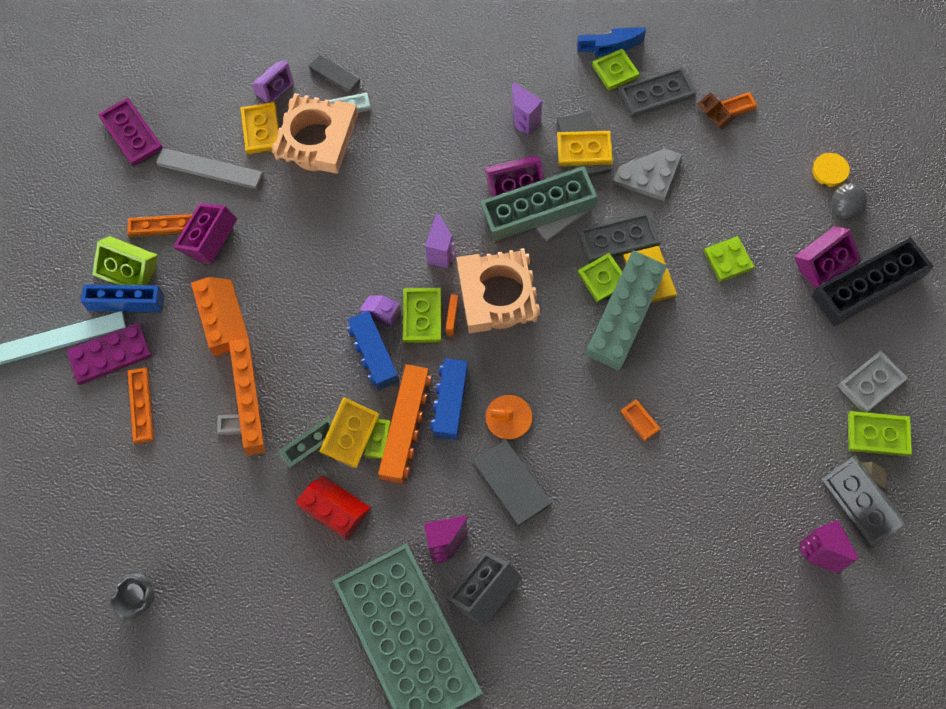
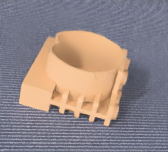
[272,93,358,174]
[457,248,540,333]

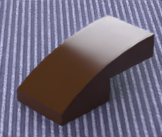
[697,92,735,130]

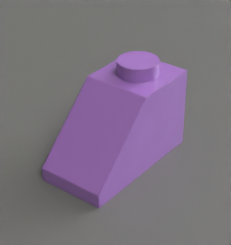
[359,295,401,328]

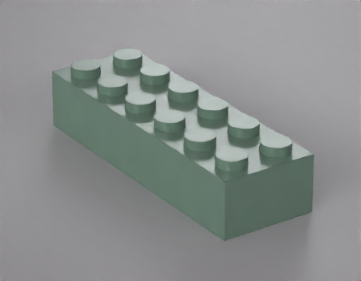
[480,166,597,242]
[584,250,667,371]

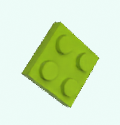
[592,48,640,91]
[703,236,755,282]
[577,253,622,303]

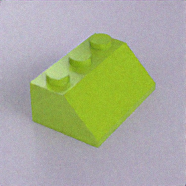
[92,236,158,285]

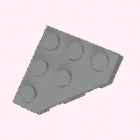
[613,149,682,201]

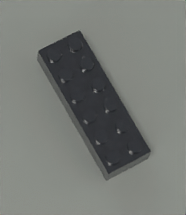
[811,237,934,327]

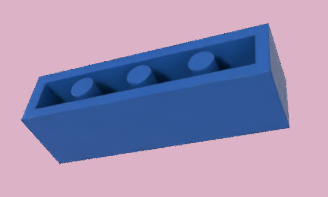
[81,285,164,312]
[347,310,399,390]
[430,358,468,440]

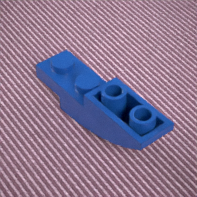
[577,27,646,57]

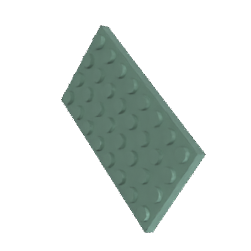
[333,543,483,709]

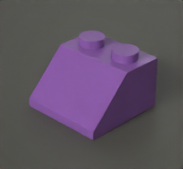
[252,61,294,103]
[511,82,542,135]
[425,214,456,268]

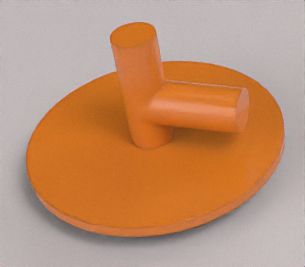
[485,395,532,440]

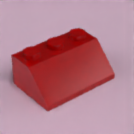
[296,475,371,541]

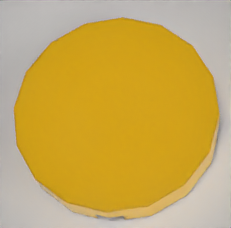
[812,153,850,187]

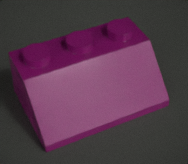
[484,155,544,197]
[174,203,237,264]
[794,226,861,288]
[424,515,468,563]
[800,520,859,574]

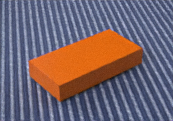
[721,92,758,117]
[446,294,459,337]
[620,399,661,442]

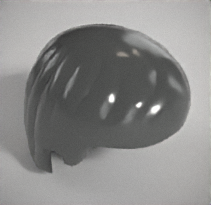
[831,183,867,220]
[110,573,154,619]

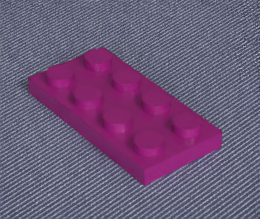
[97,97,163,166]
[67,322,152,385]

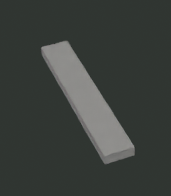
[156,148,263,190]

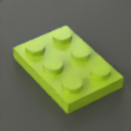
[403,288,441,343]
[848,411,912,457]

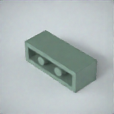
[278,417,332,468]

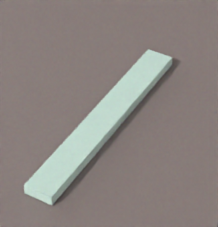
[0,311,126,365]

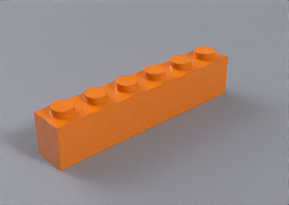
[229,338,266,456]
[378,364,432,484]

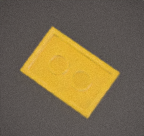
[240,102,279,155]
[557,131,613,166]
[623,246,677,303]
[319,397,379,468]

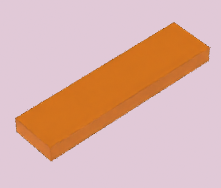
[127,214,193,237]
[128,367,154,444]

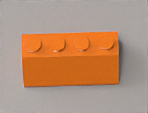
[191,277,251,357]

